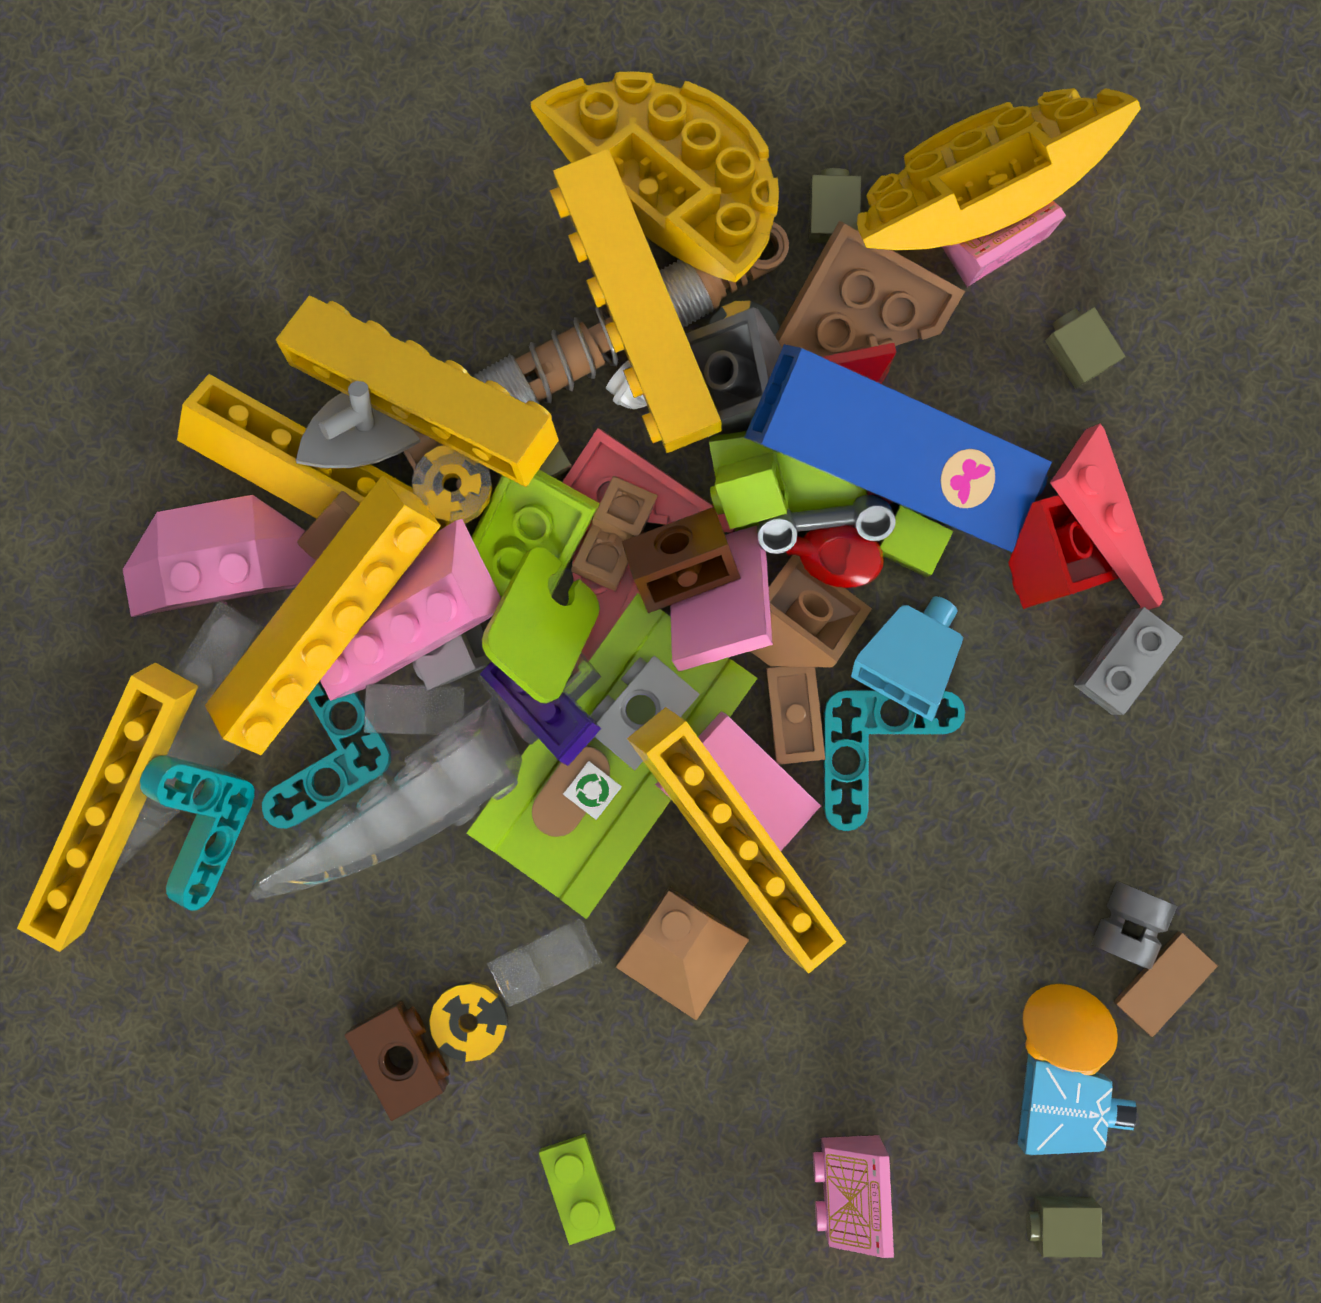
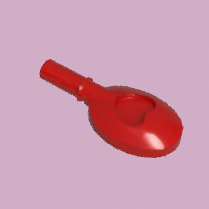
[784,525,884,588]

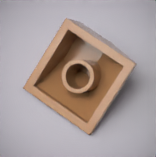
[750,555,872,667]
[616,886,749,1020]

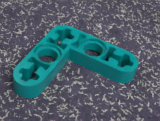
[262,682,391,829]
[823,691,966,831]
[140,755,255,911]

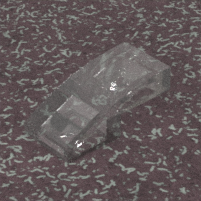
[364,684,466,736]
[487,918,601,1007]

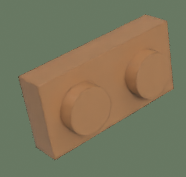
[765,666,825,765]

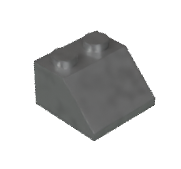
[685,307,782,437]

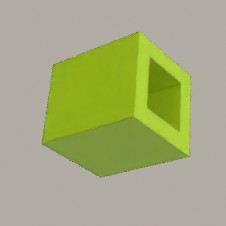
[710,452,789,529]
[878,505,953,577]

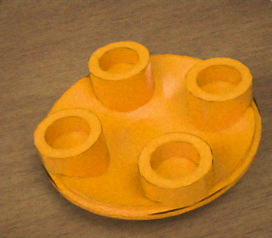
[1022,984,1118,1075]

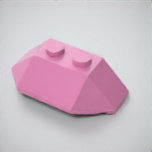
[123,495,316,617]

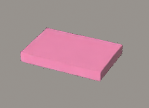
[670,525,773,671]
[655,711,821,851]

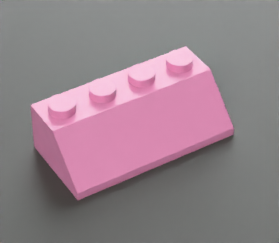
[320,519,501,701]

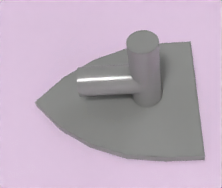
[296,381,420,468]

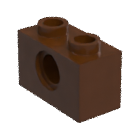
[622,507,741,613]
[344,1000,450,1121]

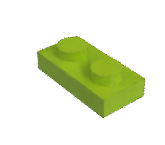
[539,1134,616,1245]

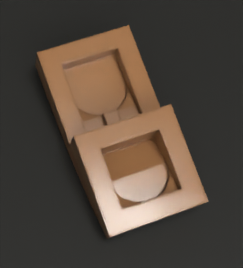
[571,476,658,592]

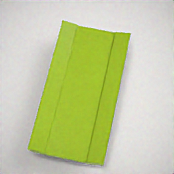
[466,593,758,919]

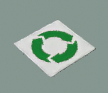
[563,761,622,820]

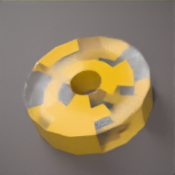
[412,445,493,525]

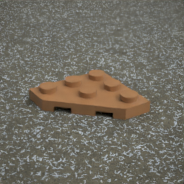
[775,220,965,357]

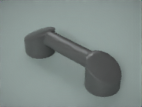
[757,495,895,554]

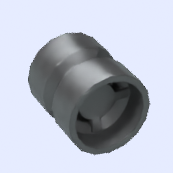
[1091,881,1177,970]

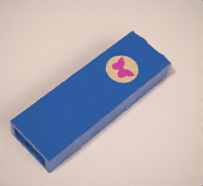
[744,344,1052,552]

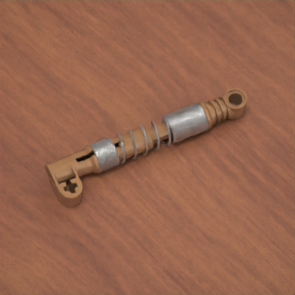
[403,222,789,502]

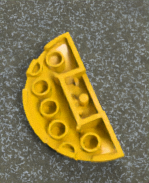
[531,72,779,282]
[857,88,1141,250]

